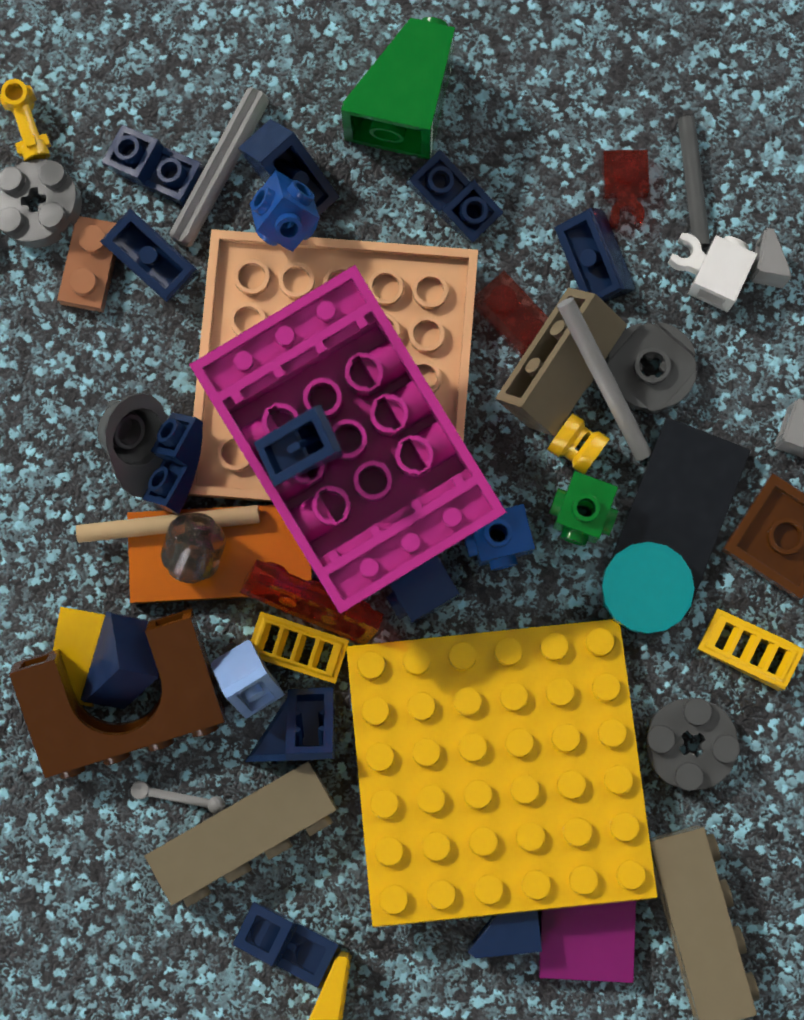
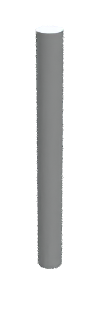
[557,297,652,461]

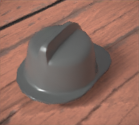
[97,393,167,498]

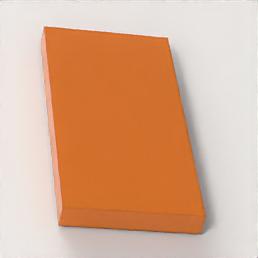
[127,505,313,604]

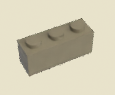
[495,287,627,437]

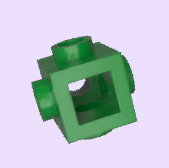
[548,471,618,547]

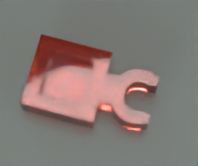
[602,150,649,228]

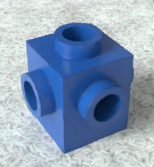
[250,170,320,252]
[464,502,535,571]

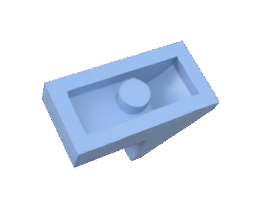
[211,640,285,719]

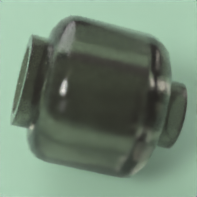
[160,512,226,583]

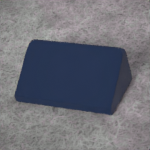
[554,208,636,302]
[100,209,200,303]

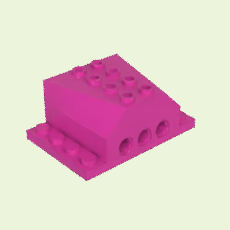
[189,265,506,614]

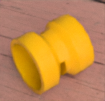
[547,413,610,474]

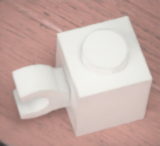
[668,233,757,313]

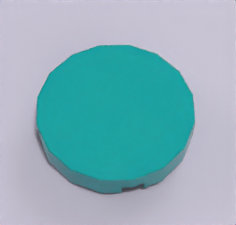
[601,542,695,634]

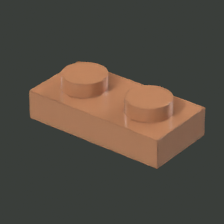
[57,216,116,313]

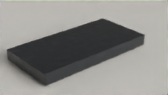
[600,417,751,619]

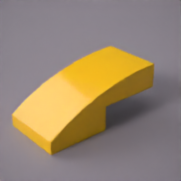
[53,607,105,707]

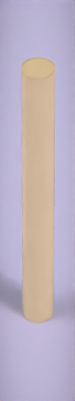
[76,505,260,543]

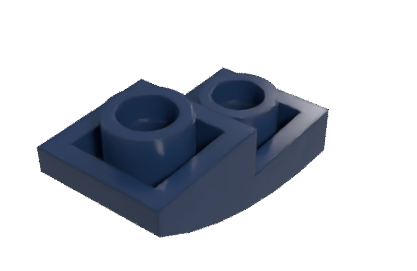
[101,125,205,206]
[406,150,504,243]
[142,412,203,515]

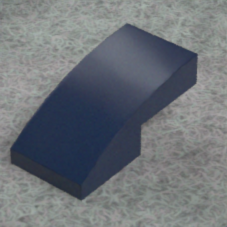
[232,902,343,988]

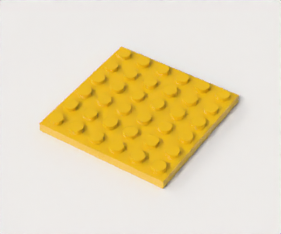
[346,619,657,928]

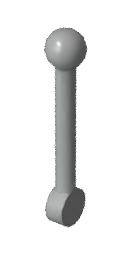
[131,781,225,814]

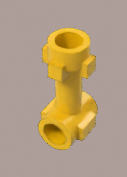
[0,78,52,161]

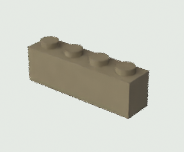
[144,761,338,907]
[650,825,760,1020]

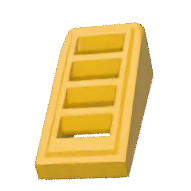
[697,608,804,691]
[251,612,349,684]
[309,951,352,1020]

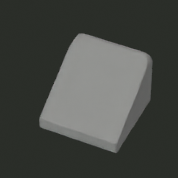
[750,228,791,288]
[774,399,804,458]

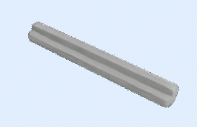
[170,87,269,247]

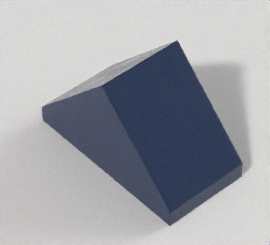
[254,404,343,487]
[80,611,159,709]
[467,911,542,958]

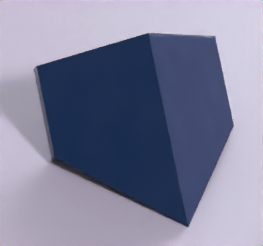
[245,687,336,762]

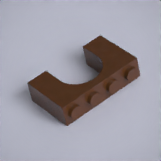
[9,608,225,779]

